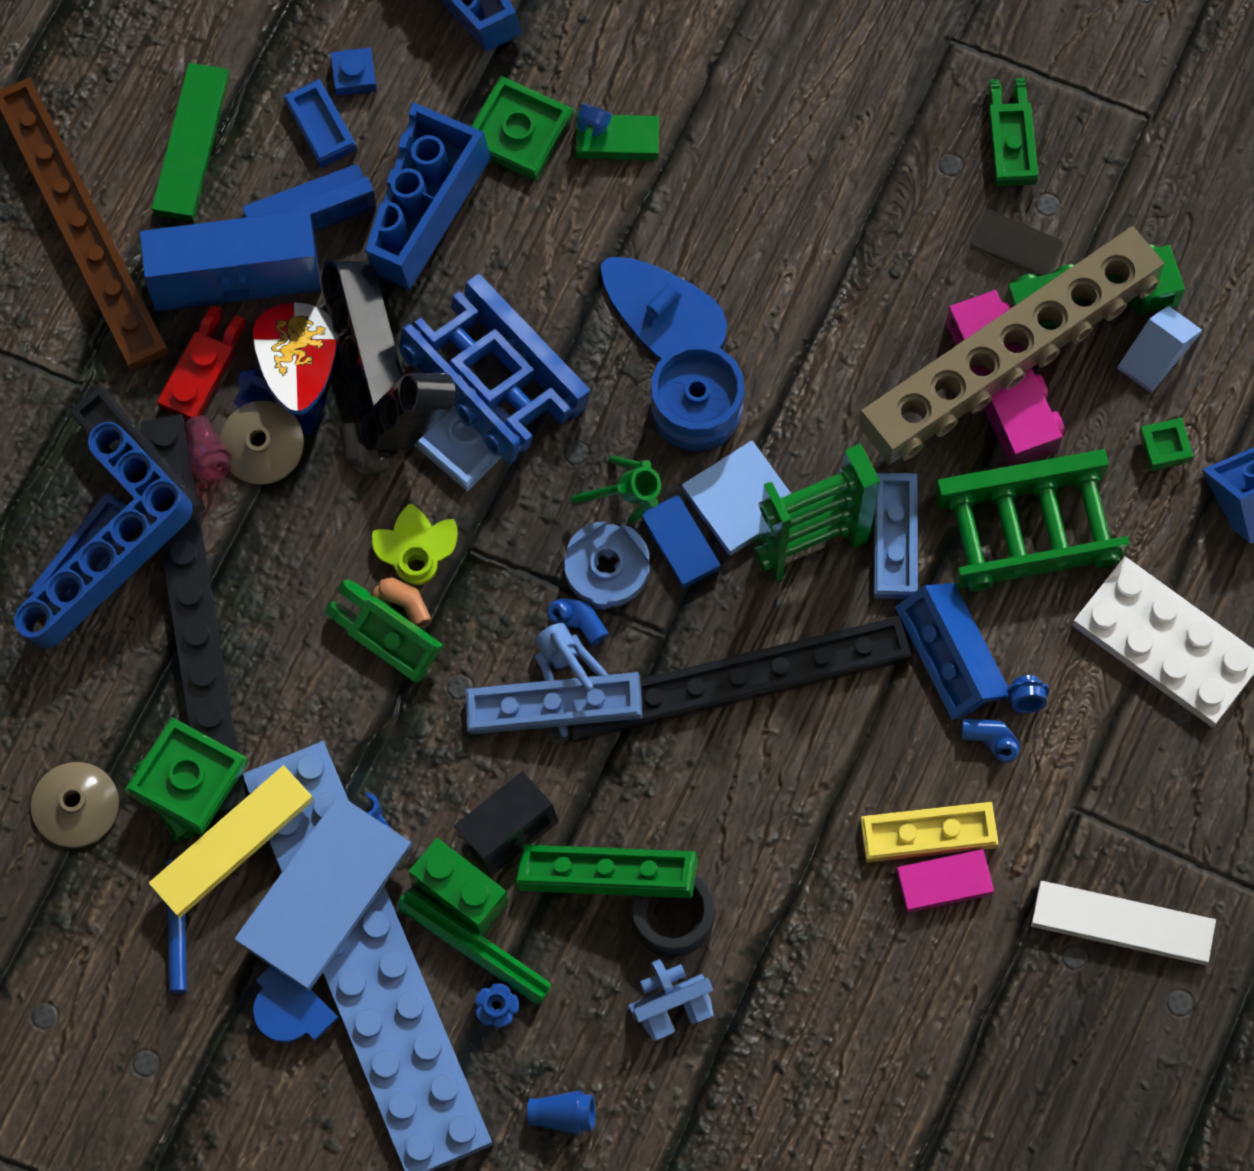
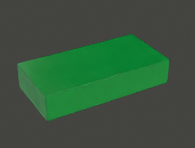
[576,115,659,161]

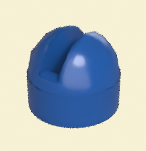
[576,103,613,137]

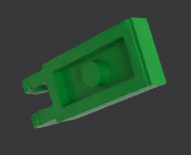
[988,78,1038,187]
[325,579,443,683]

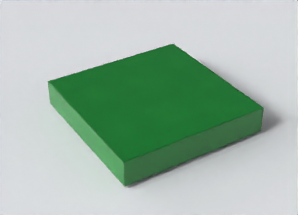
[471,76,574,181]
[125,717,248,835]

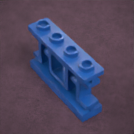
[399,274,591,464]

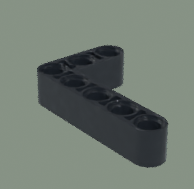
[321,261,456,450]

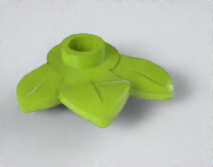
[372,504,458,585]

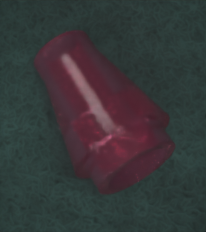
[185,415,232,481]

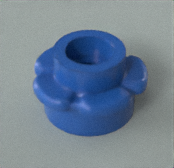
[1007,675,1050,713]
[475,984,519,1028]

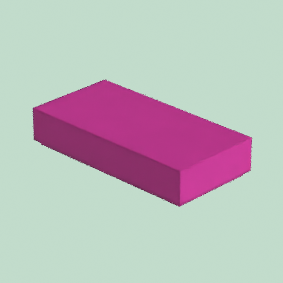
[896,849,994,913]

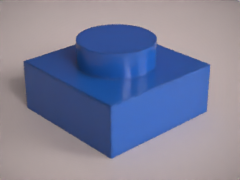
[330,47,377,96]

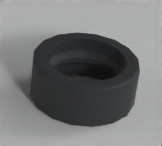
[631,875,716,957]

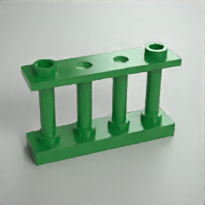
[754,443,880,582]
[934,449,1130,591]

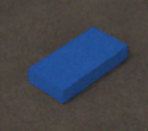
[283,79,357,168]
[641,495,721,589]

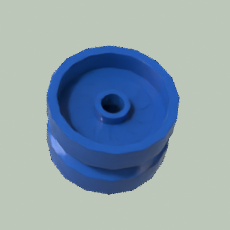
[651,343,744,451]

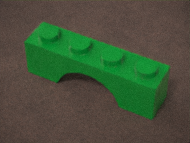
[1005,244,1185,330]

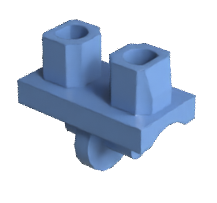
[628,959,714,1041]

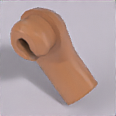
[373,577,432,629]

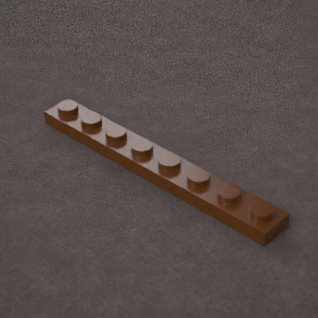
[0,77,168,372]

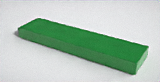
[152,63,230,222]
[516,844,698,898]

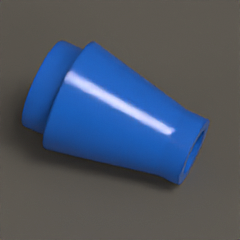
[527,1090,596,1136]

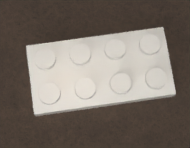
[1072,556,1254,728]

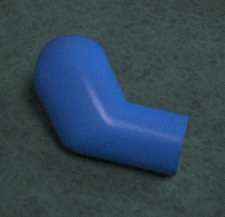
[547,598,609,646]

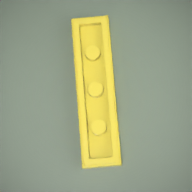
[149,765,314,918]

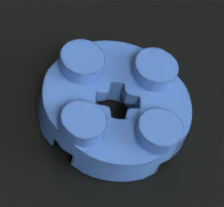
[564,522,649,610]

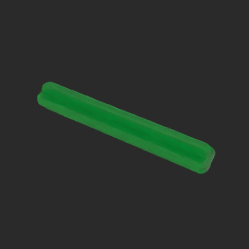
[398,888,551,1004]

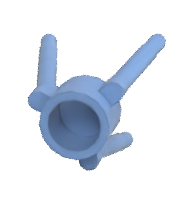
[534,623,608,737]

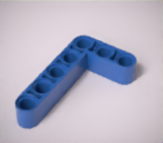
[14,422,193,649]

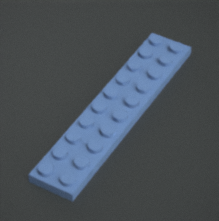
[242,741,493,1171]

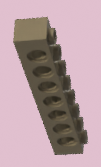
[859,226,1165,465]

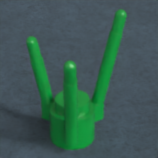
[571,456,661,524]

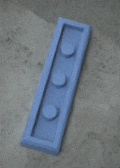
[466,672,643,735]

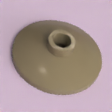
[219,401,304,485]
[31,762,119,848]

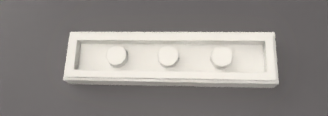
[1031,881,1216,965]

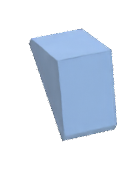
[1117,306,1202,393]

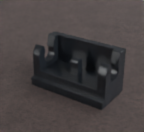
[454,771,559,877]

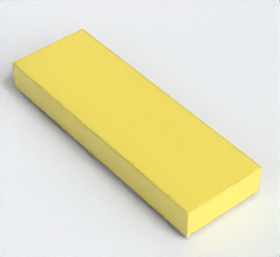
[860,802,998,863]

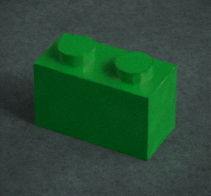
[409,838,508,935]

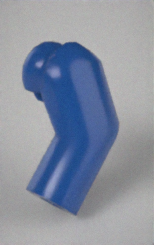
[961,718,1020,763]

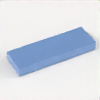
[874,473,918,599]

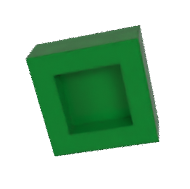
[1139,418,1194,471]

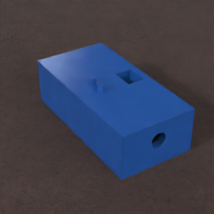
[140,210,322,312]

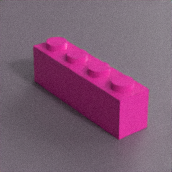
[946,290,1065,466]

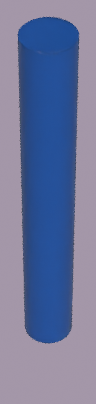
[166,859,187,994]

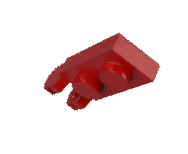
[157,305,246,424]

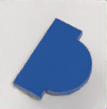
[253,966,339,1043]

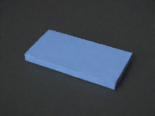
[235,794,412,991]

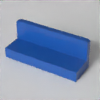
[243,164,376,232]
[895,583,1008,720]

